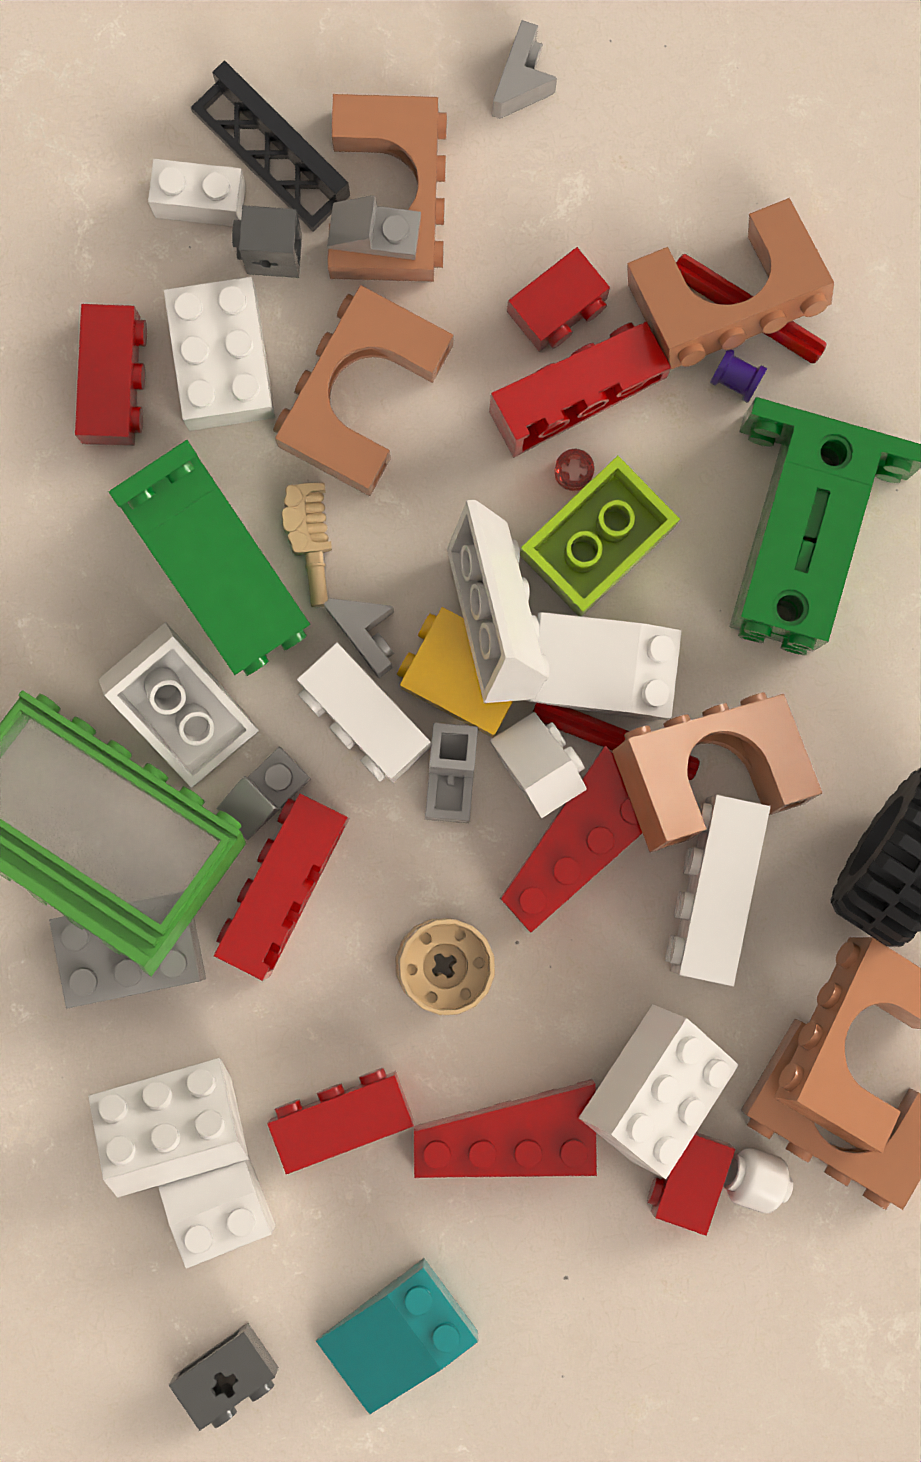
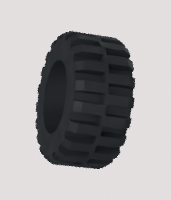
[830,768,921,947]

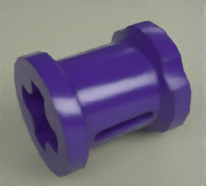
[710,349,767,403]

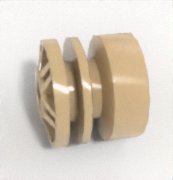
[395,918,495,1015]

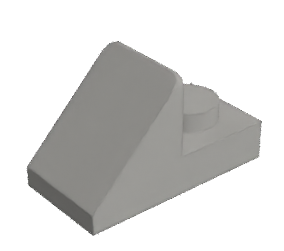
[492,20,557,119]
[327,196,421,260]
[324,598,394,678]
[216,746,311,840]

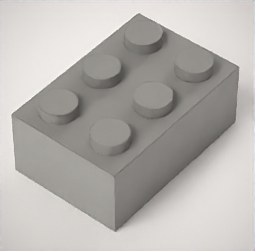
[49,892,206,1009]

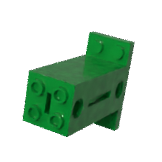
[729,397,921,655]
[108,440,311,676]

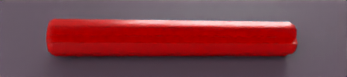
[676,254,827,363]
[532,703,700,780]

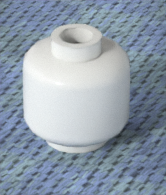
[723,1148,793,1213]

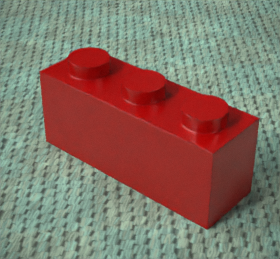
[75,304,147,446]
[267,1068,415,1175]

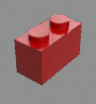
[507,247,610,352]
[647,1132,735,1236]

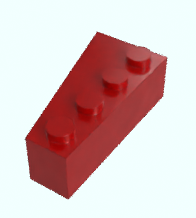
[489,322,671,458]
[500,745,642,933]
[213,793,350,981]
[414,1079,597,1178]

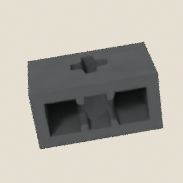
[232,205,302,278]
[169,1323,279,1431]

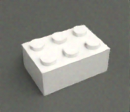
[164,277,275,431]
[297,643,431,783]
[579,1004,739,1179]
[88,1058,249,1198]

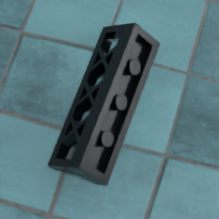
[191,60,350,232]

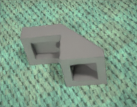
[425,723,478,824]

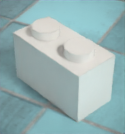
[148,159,246,226]
[490,712,587,818]

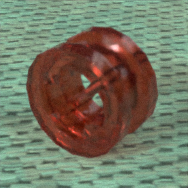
[554,448,595,491]

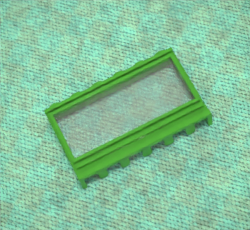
[0,690,246,977]

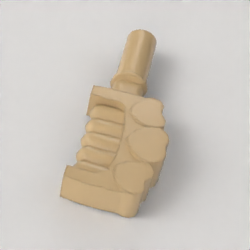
[281,483,332,607]

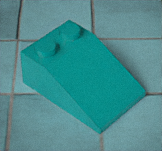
[316,1258,478,1415]

